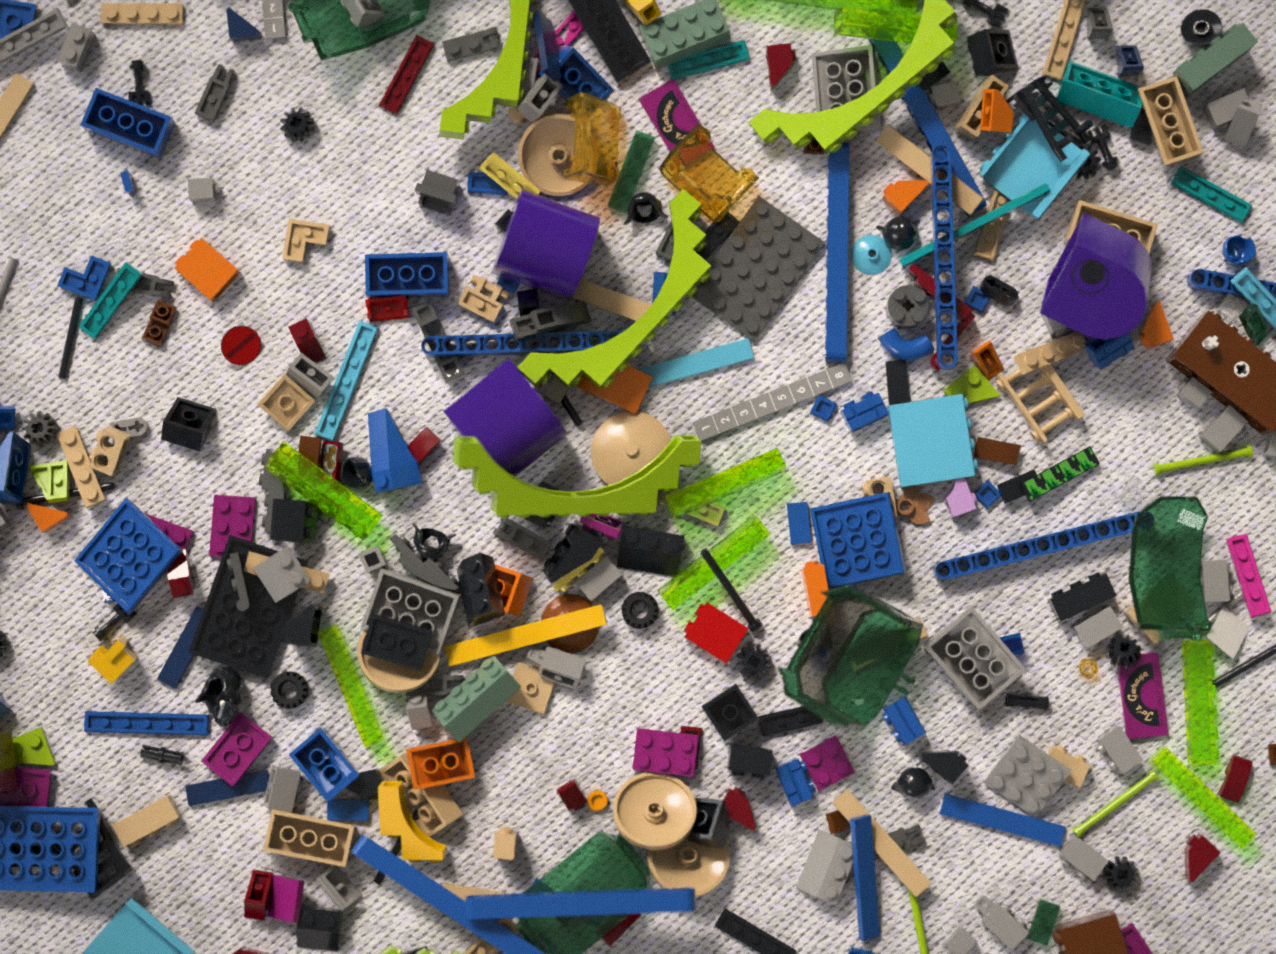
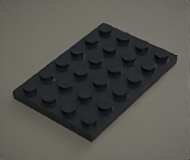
[188,535,309,679]

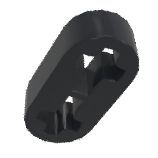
[980,276,1019,306]

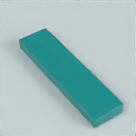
[668,40,750,80]
[1170,166,1252,223]
[79,262,143,339]

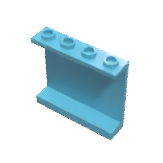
[979,113,1090,221]
[888,394,978,487]
[82,897,195,954]

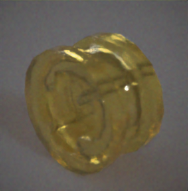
[1078,659,1098,677]

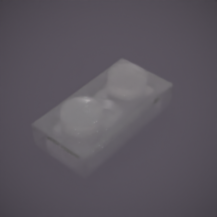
[256,845,302,878]

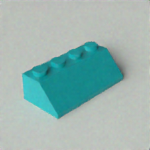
[1056,61,1142,128]

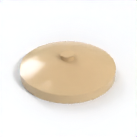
[518,114,600,196]
[591,411,671,485]
[357,629,441,693]
[613,772,696,850]
[646,839,730,897]

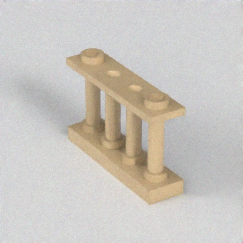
[995,365,1085,444]

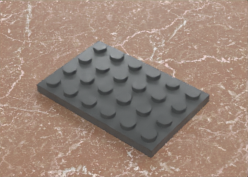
[691,196,825,341]

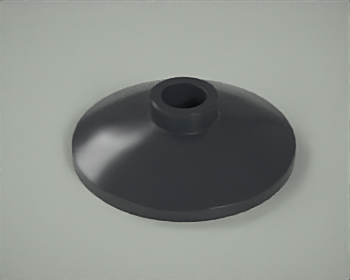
[1181,9,1222,46]

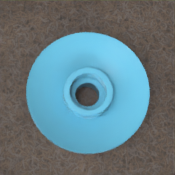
[851,235,892,275]

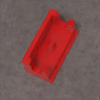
[365,295,410,322]

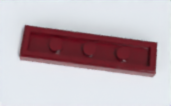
[379,34,435,115]

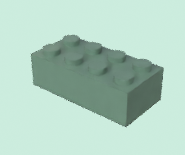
[639,0,731,70]
[1173,23,1258,99]
[432,655,521,743]

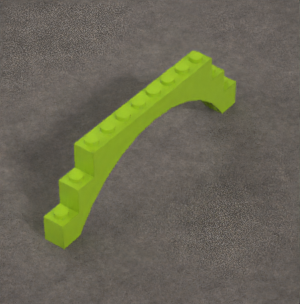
[439,0,534,140]
[749,0,958,155]
[517,189,711,390]
[453,435,702,518]

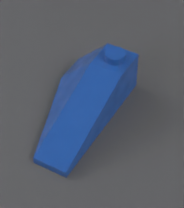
[368,408,423,493]

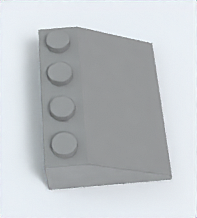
[811,45,882,133]
[361,567,462,655]
[923,606,1026,710]

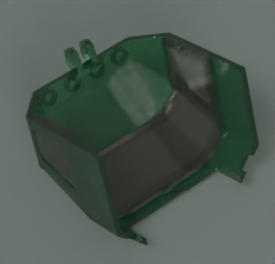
[778,585,923,732]

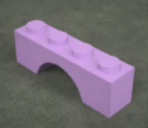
[944,477,978,518]

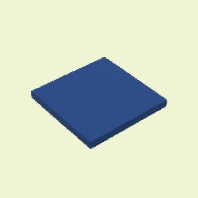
[810,492,906,589]
[74,498,183,614]

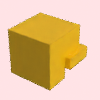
[87,635,137,684]

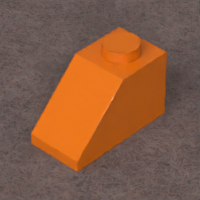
[980,89,1014,133]
[882,180,929,215]
[1139,301,1174,349]

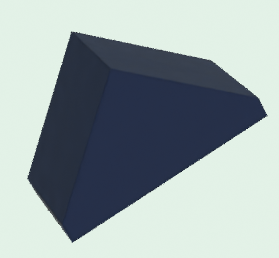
[226,7,263,43]
[1116,45,1144,77]

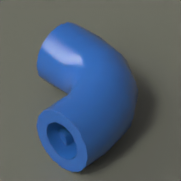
[878,328,934,361]

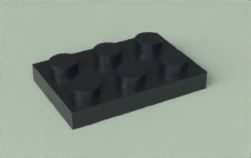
[361,613,433,671]

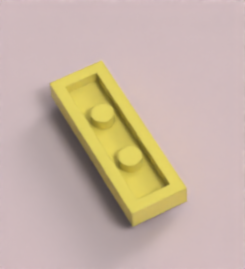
[479,152,540,199]
[552,547,605,592]

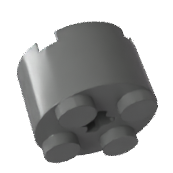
[886,285,929,329]

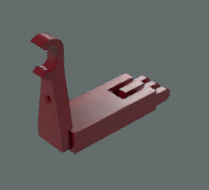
[908,264,975,370]

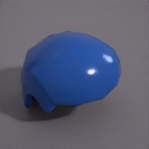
[1222,234,1256,266]

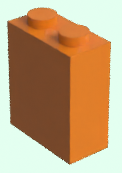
[174,238,241,303]
[801,561,833,617]

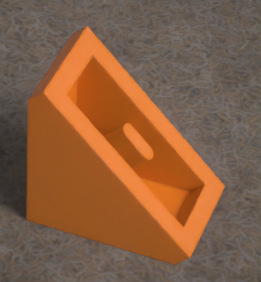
[969,340,1004,380]
[27,503,72,533]

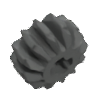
[22,411,58,446]

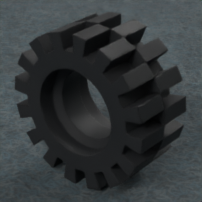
[622,591,659,629]
[270,671,309,709]

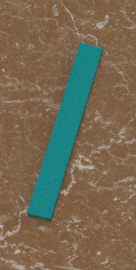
[900,183,1050,268]

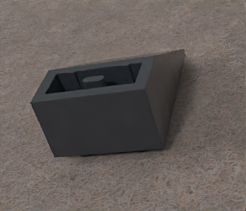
[543,519,603,583]

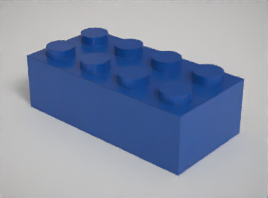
[80,88,176,159]
[365,252,450,299]

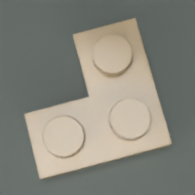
[282,219,330,263]

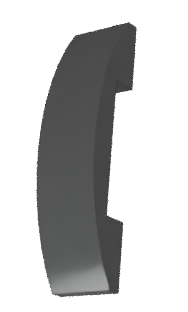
[412,300,464,383]

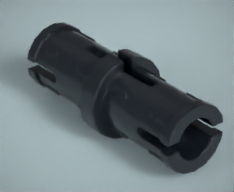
[1005,693,1049,710]
[140,745,184,765]

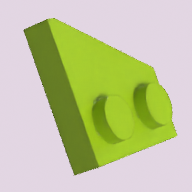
[943,365,1000,403]
[29,460,70,503]
[13,727,56,765]

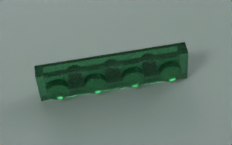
[607,130,655,214]

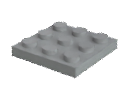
[984,735,1071,818]

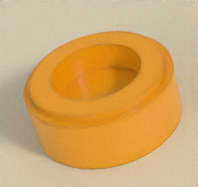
[587,790,608,811]

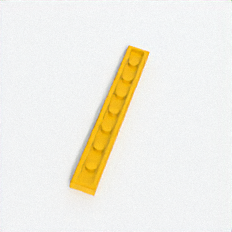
[444,604,608,666]

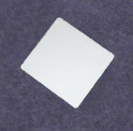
[1207,606,1248,659]

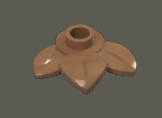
[895,485,935,524]

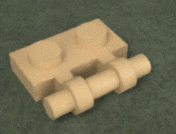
[457,274,510,323]

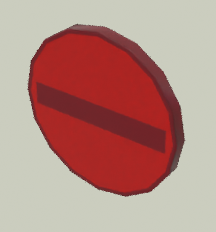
[220,325,261,365]

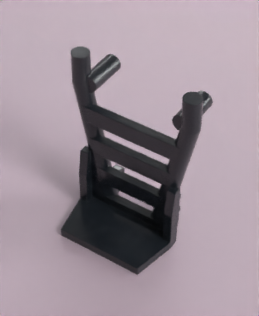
[1006,75,1093,162]
[53,798,133,900]

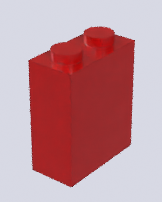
[684,602,749,664]

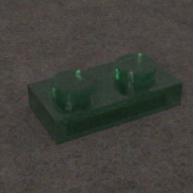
[1239,303,1270,346]
[1026,898,1060,946]

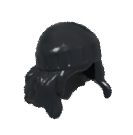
[195,667,243,727]

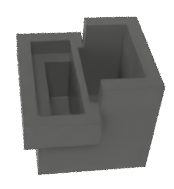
[415,170,460,216]

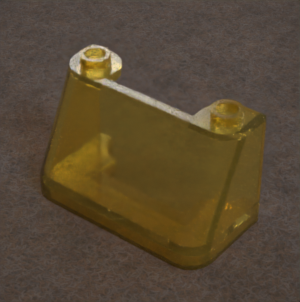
[564,92,621,186]
[659,123,759,222]

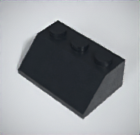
[616,525,684,577]
[456,553,505,628]
[281,604,323,647]

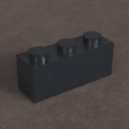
[1047,572,1117,622]

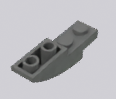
[509,302,592,341]
[259,449,287,533]
[389,534,459,591]

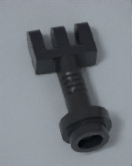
[962,0,1009,28]
[128,60,150,105]
[1086,124,1119,170]
[92,603,138,641]

